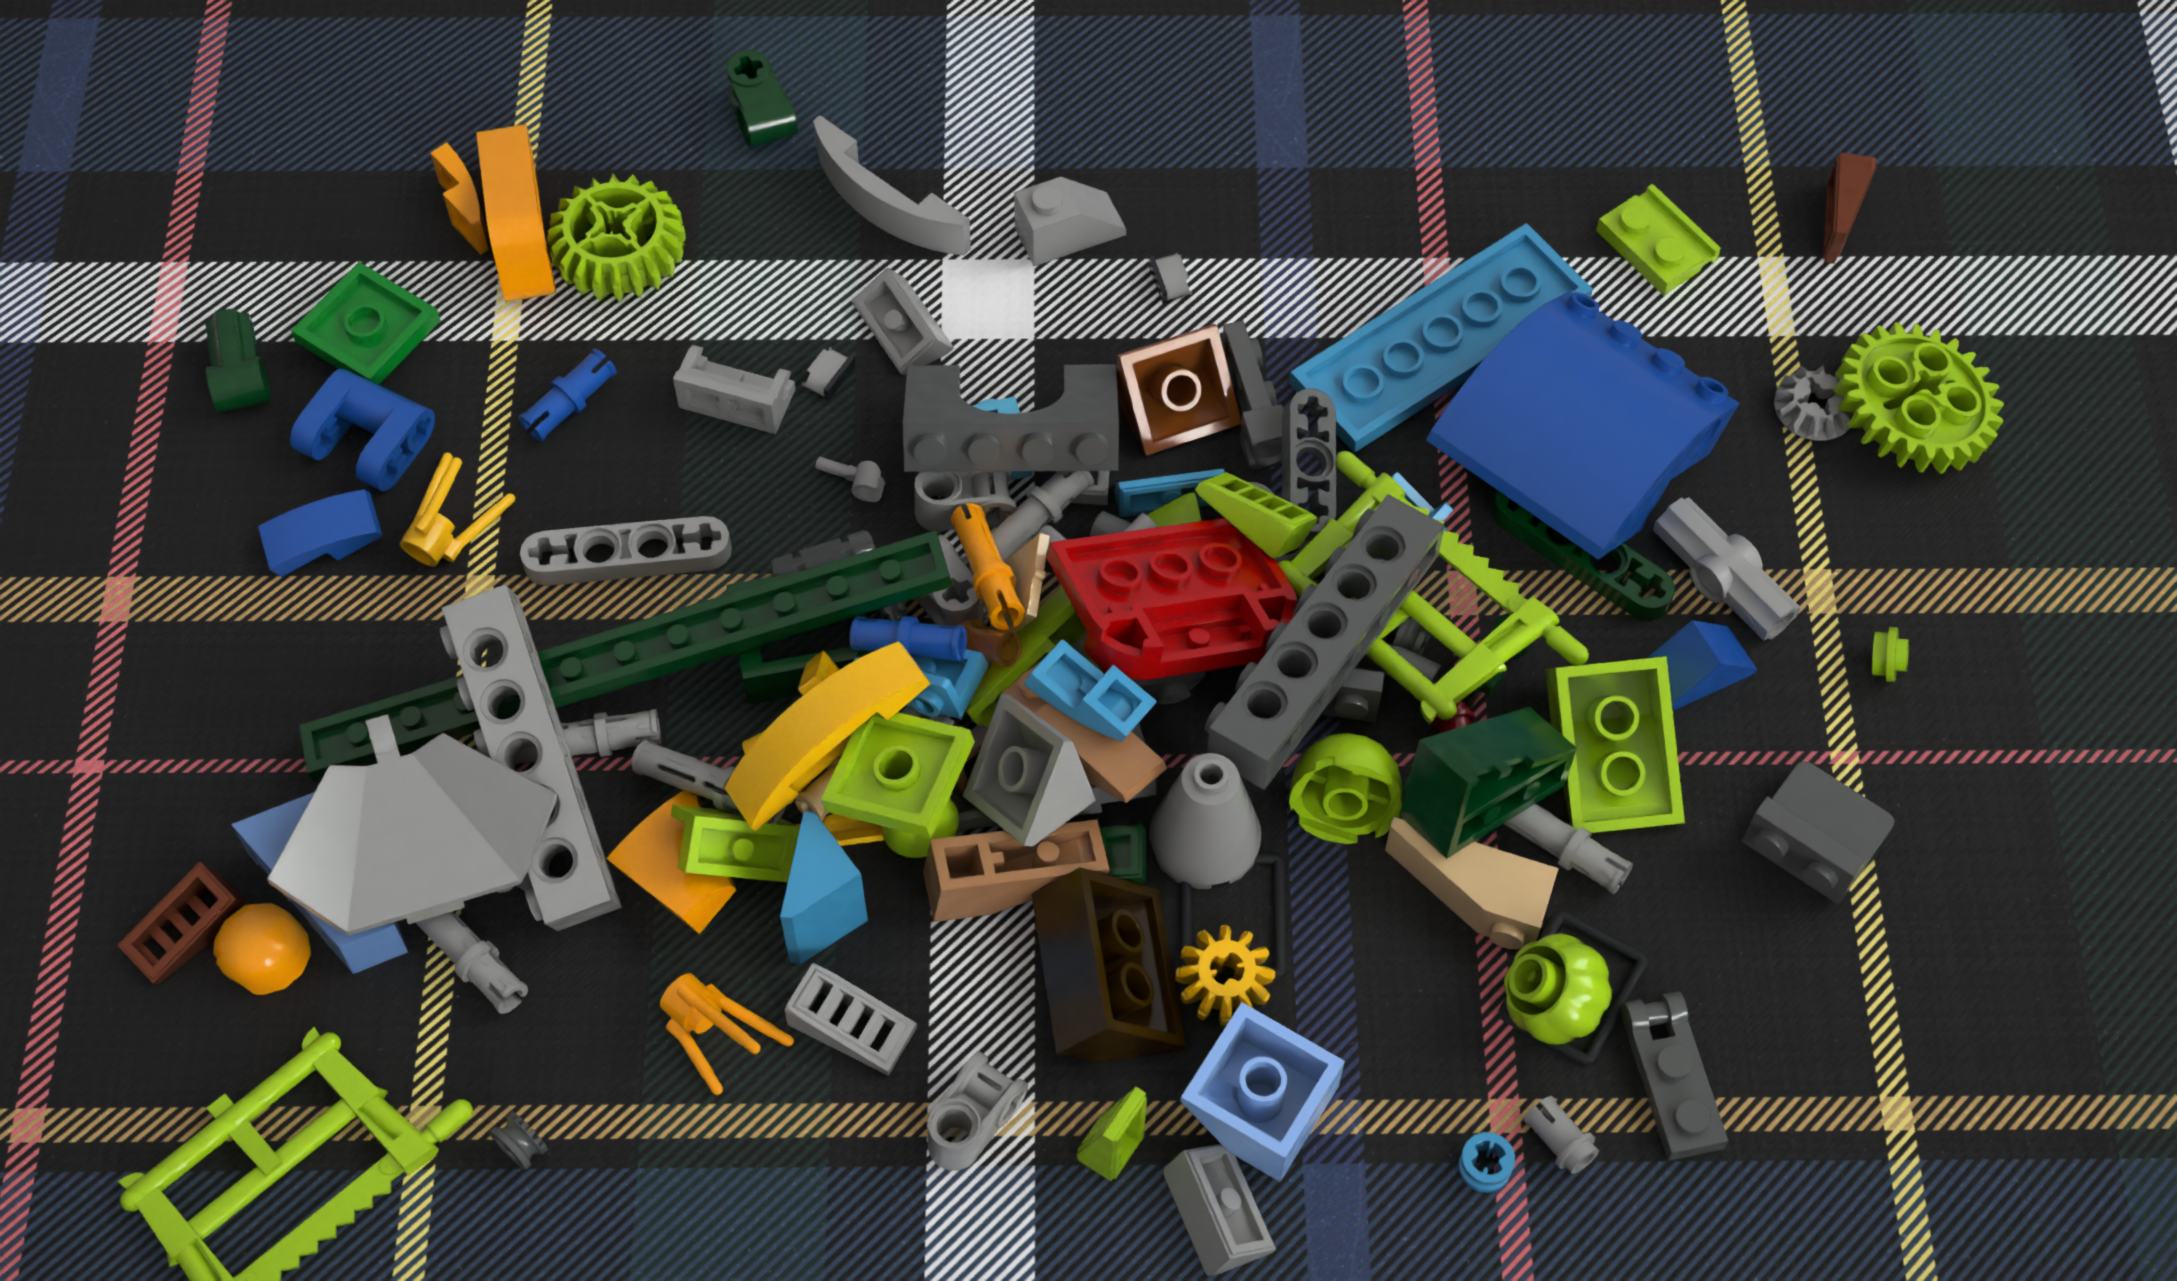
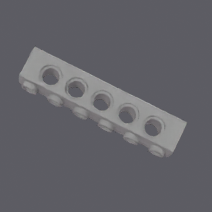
[440,584,622,931]

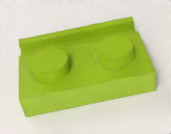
[1596,184,1721,296]

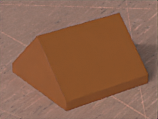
[1116,324,1242,456]

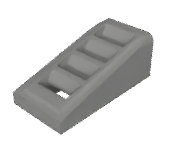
[785,963,917,1076]

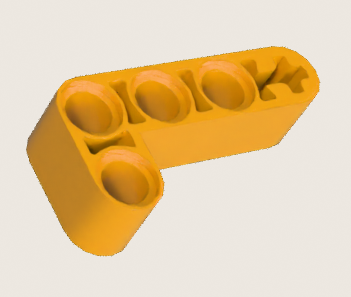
[476,124,556,302]

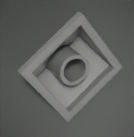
[963,694,1096,847]

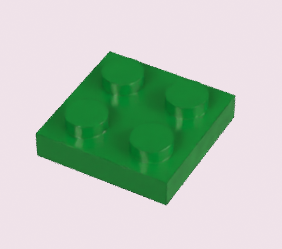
[291,262,441,385]

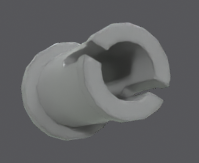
[1524,1096,1599,1174]

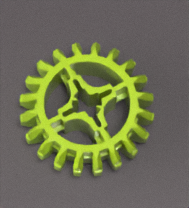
[547,174,686,303]

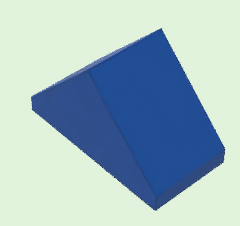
[1648,620,1757,711]

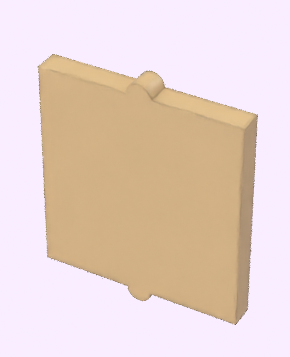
[989,533,1050,647]

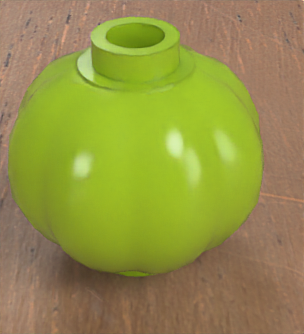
[1504,933,1612,1045]

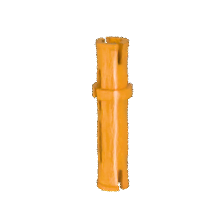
[951,503,1025,630]

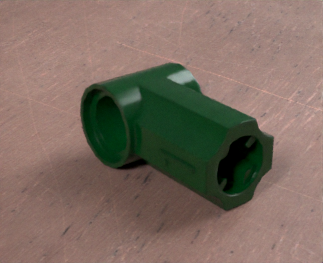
[205,308,271,413]

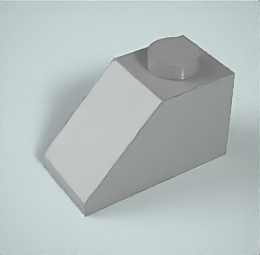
[1014,177,1126,266]

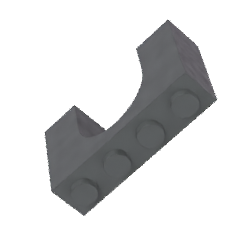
[903,364,1119,472]

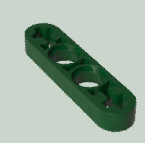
[1492,490,1675,621]

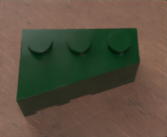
[1399,707,1577,859]

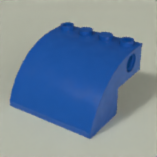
[1426,291,1740,560]

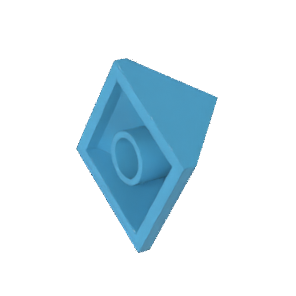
[780,811,868,964]

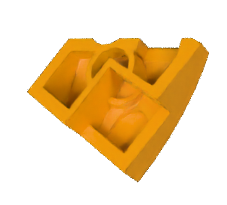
[606,790,736,934]

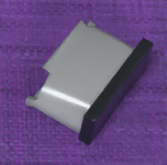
[1149,253,1192,304]
[802,347,855,401]

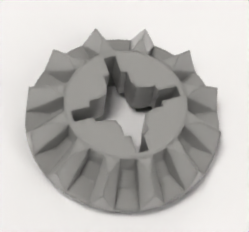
[1774,366,1854,441]

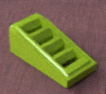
[1195,472,1318,559]
[1076,1087,1147,1181]

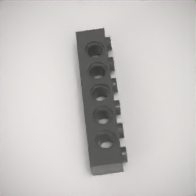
[1205,494,1444,790]

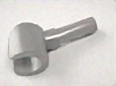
[816,457,885,502]

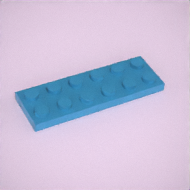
[1289,223,1593,453]

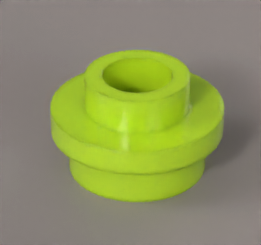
[1872,627,1909,682]

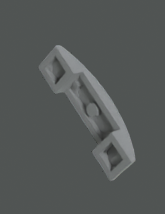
[813,115,971,255]

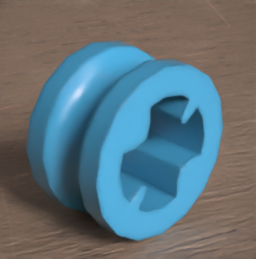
[1459,1132,1515,1193]

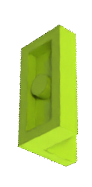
[671,805,800,882]

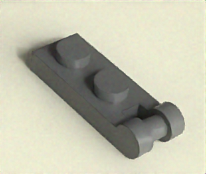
[1621,991,1729,1161]

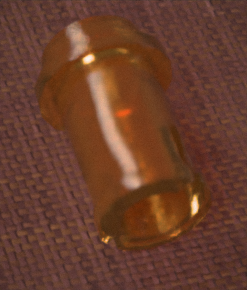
[958,619,1022,667]

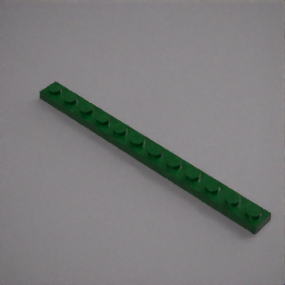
[299,530,953,782]

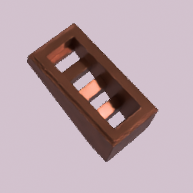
[1823,153,1877,264]
[117,861,249,985]

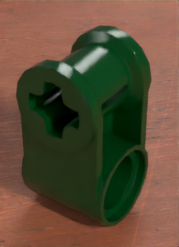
[726,50,798,148]

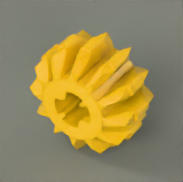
[1175,925,1275,1026]

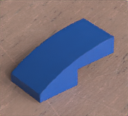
[258,489,383,577]

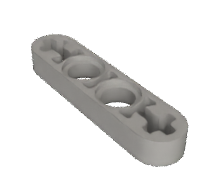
[520,516,732,586]

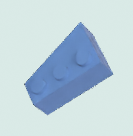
[231,792,408,974]

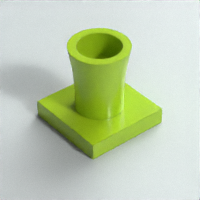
[821,712,975,858]

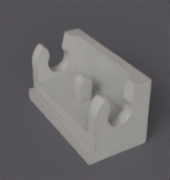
[673,345,796,434]

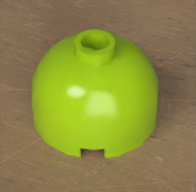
[1289,733,1403,844]

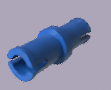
[518,348,617,442]
[850,616,967,662]

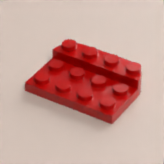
[1047,518,1297,680]

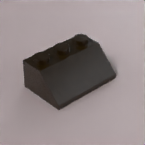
[1032,867,1187,1063]

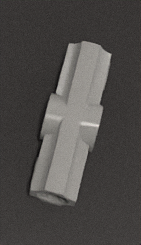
[1653,497,1801,641]

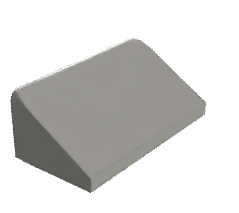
[851,267,954,375]
[1163,1144,1276,1276]

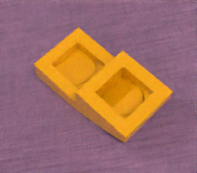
[430,142,489,255]

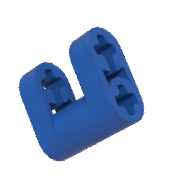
[290,368,435,492]

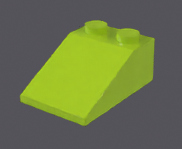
[1545,656,1685,833]

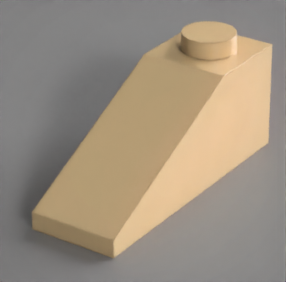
[1385,817,1559,949]

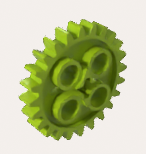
[1834,322,2004,474]

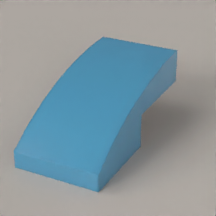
[1023,639,1157,742]

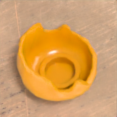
[213,903,311,995]

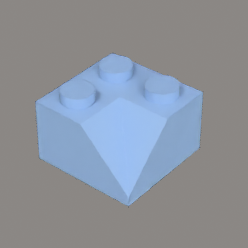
[1180,1002,1345,1182]

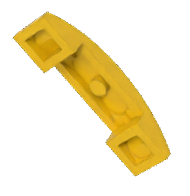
[725,641,931,831]

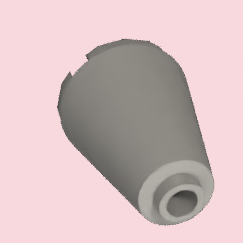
[1149,753,1261,889]

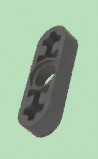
[1282,388,1336,541]

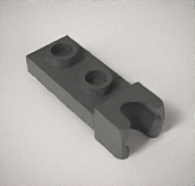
[1222,321,1284,469]

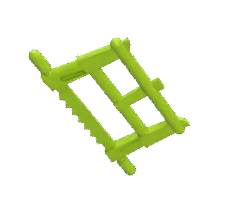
[1278,451,1589,724]
[118,1027,473,1281]

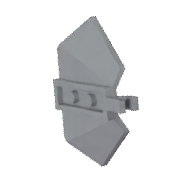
[267,714,557,936]

